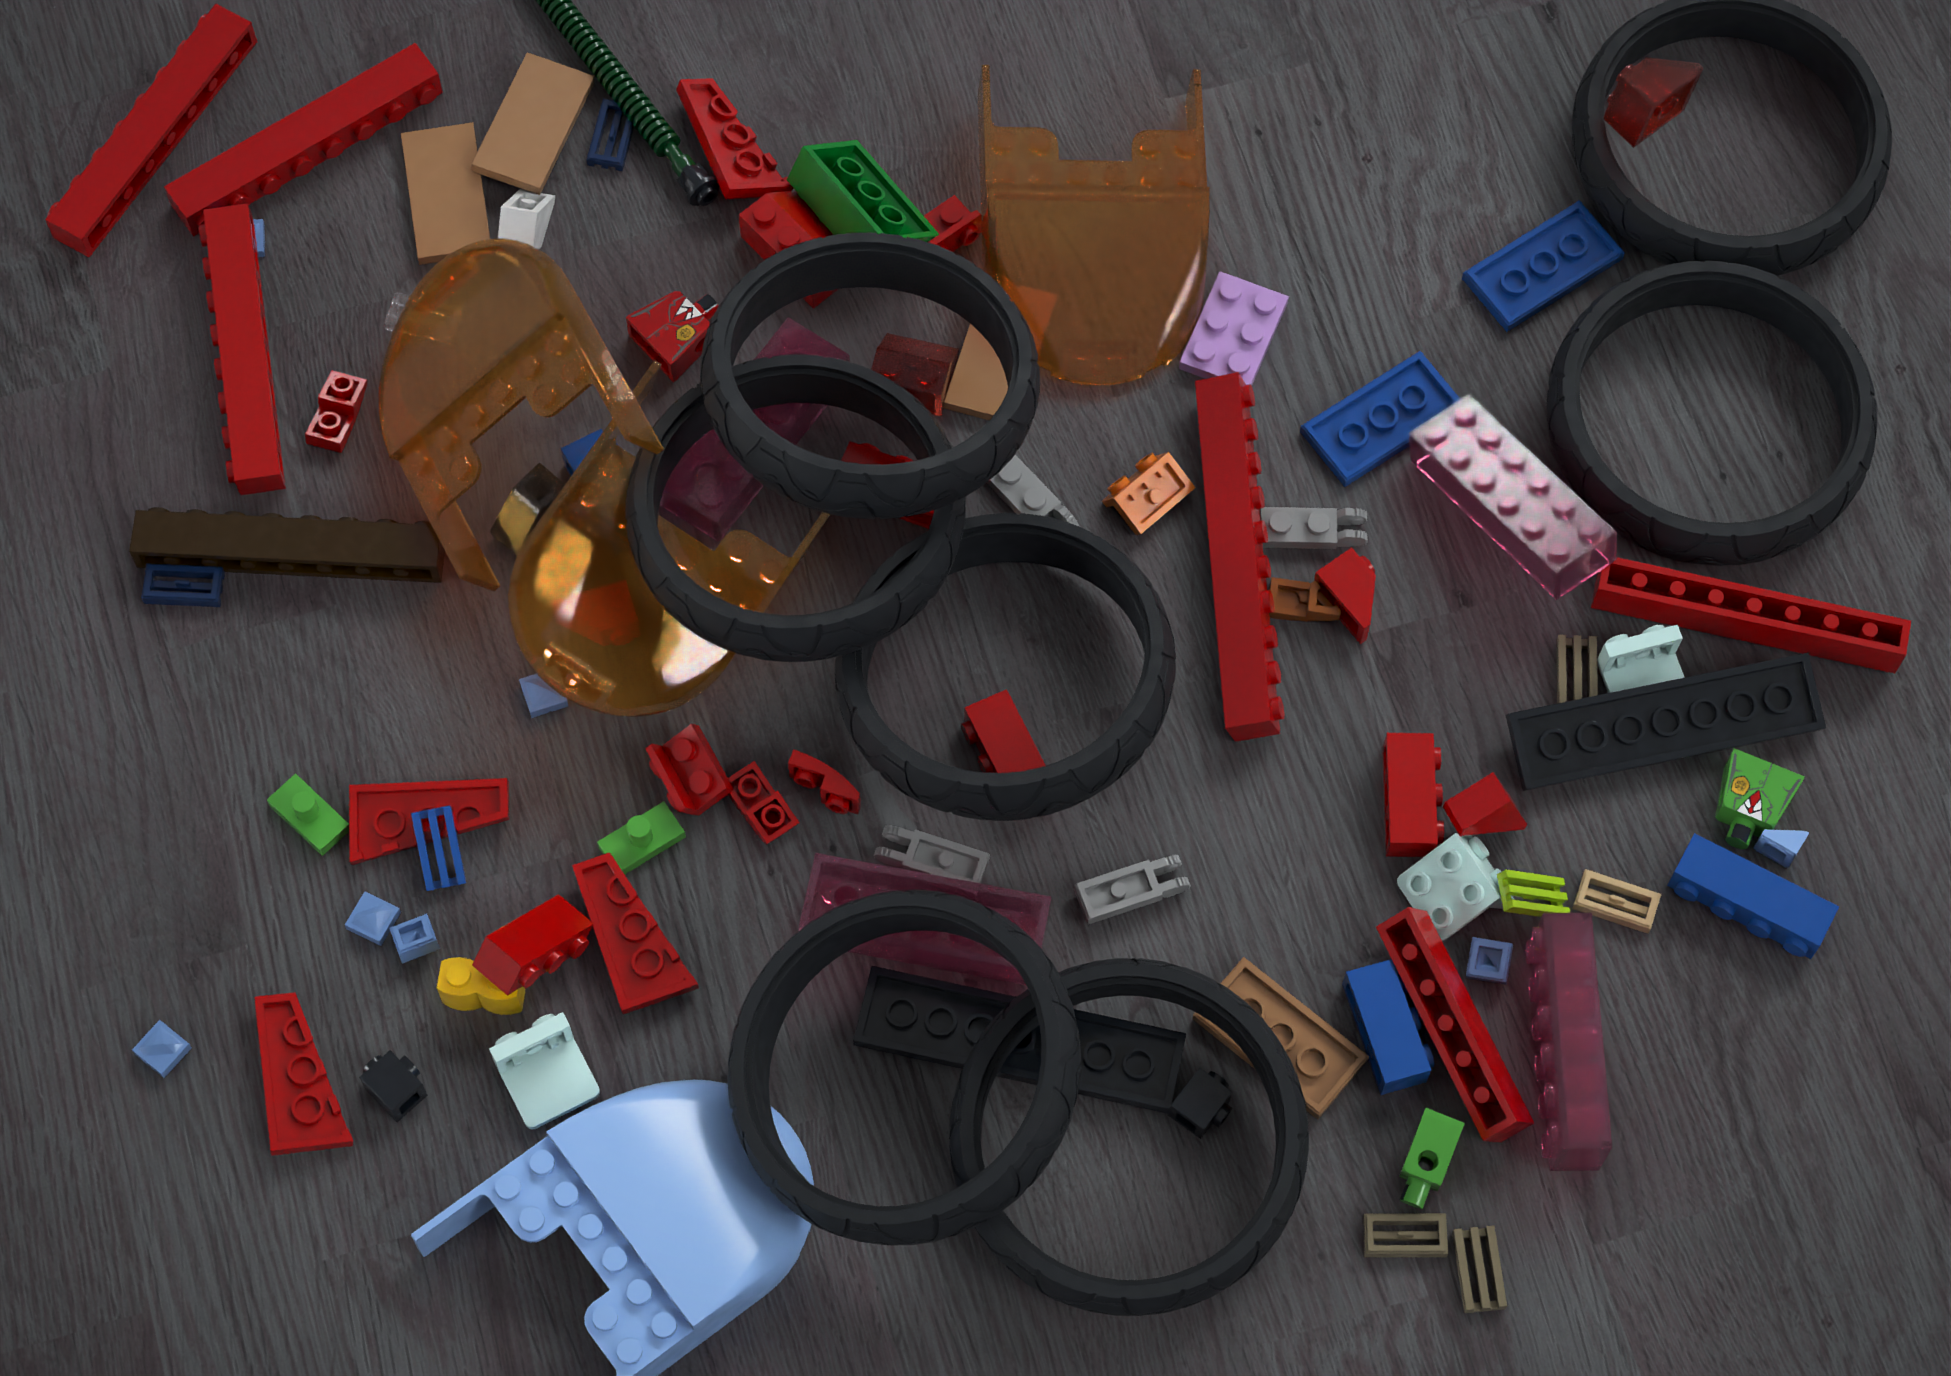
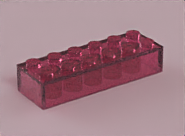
[660,317,850,542]
[1409,394,1617,600]
[799,853,1051,985]
[1526,913,1612,1171]

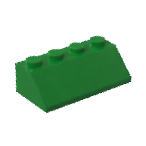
[787,140,939,242]

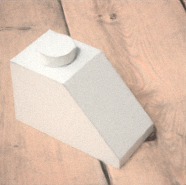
[497,189,555,258]

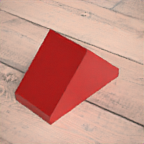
[1443,772,1527,836]

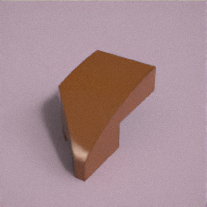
[1269,577,1341,621]

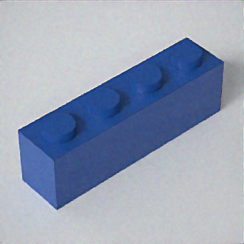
[1667,833,1839,959]

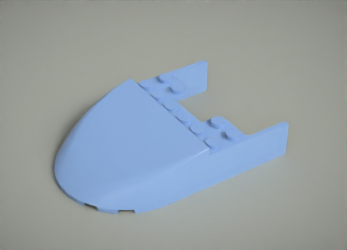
[411,1079,814,1376]

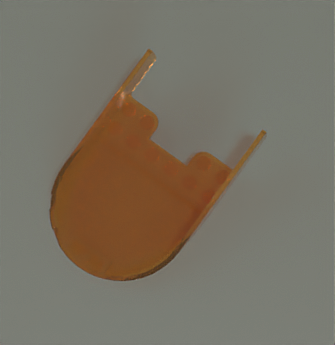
[978,65,1210,385]
[378,238,664,592]
[508,360,832,717]

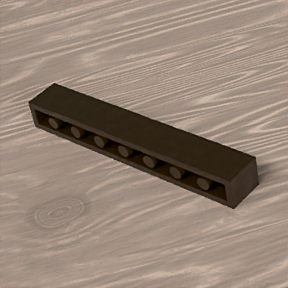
[129,507,446,583]

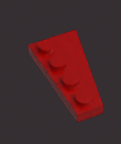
[676,78,794,199]
[349,778,509,865]
[572,852,699,1015]
[254,992,353,1156]

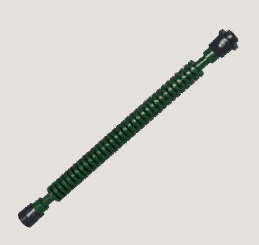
[535,0,720,206]

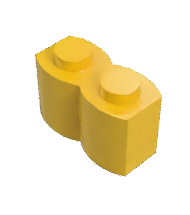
[437,957,526,1015]

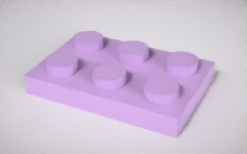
[1179,272,1289,386]

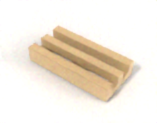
[1572,869,1661,934]

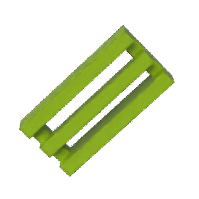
[1497,869,1571,920]

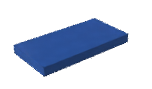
[1462,200,1625,332]
[1300,351,1466,487]

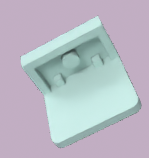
[1597,625,1685,693]
[1397,833,1515,941]
[489,1012,600,1129]

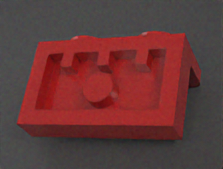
[924,195,982,252]
[645,724,734,816]

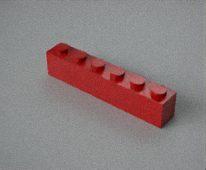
[1376,907,1534,1142]

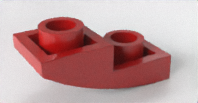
[305,370,367,453]
[788,749,861,815]
[728,761,800,845]

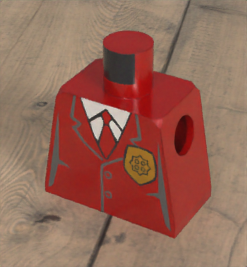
[626,291,719,382]

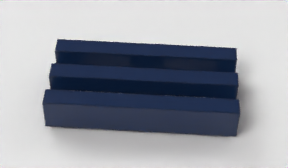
[586,99,634,171]
[141,563,225,607]

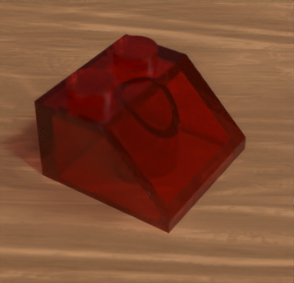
[1603,57,1704,148]
[871,333,959,416]

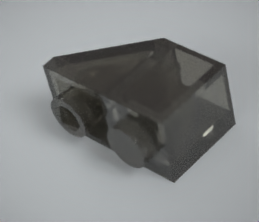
[490,463,571,557]

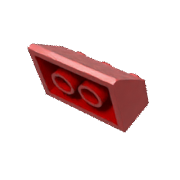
[739,191,838,309]

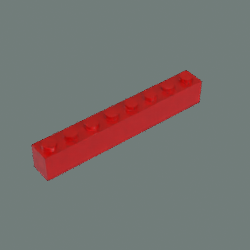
[45,3,257,258]
[164,43,443,237]
[199,203,286,496]
[1591,555,1911,674]

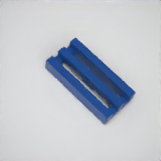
[411,805,467,891]

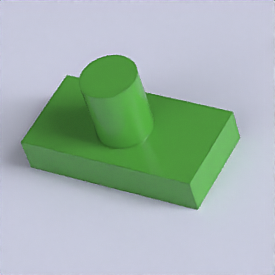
[267,773,349,856]
[597,801,686,874]

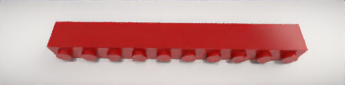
[1195,372,1285,742]

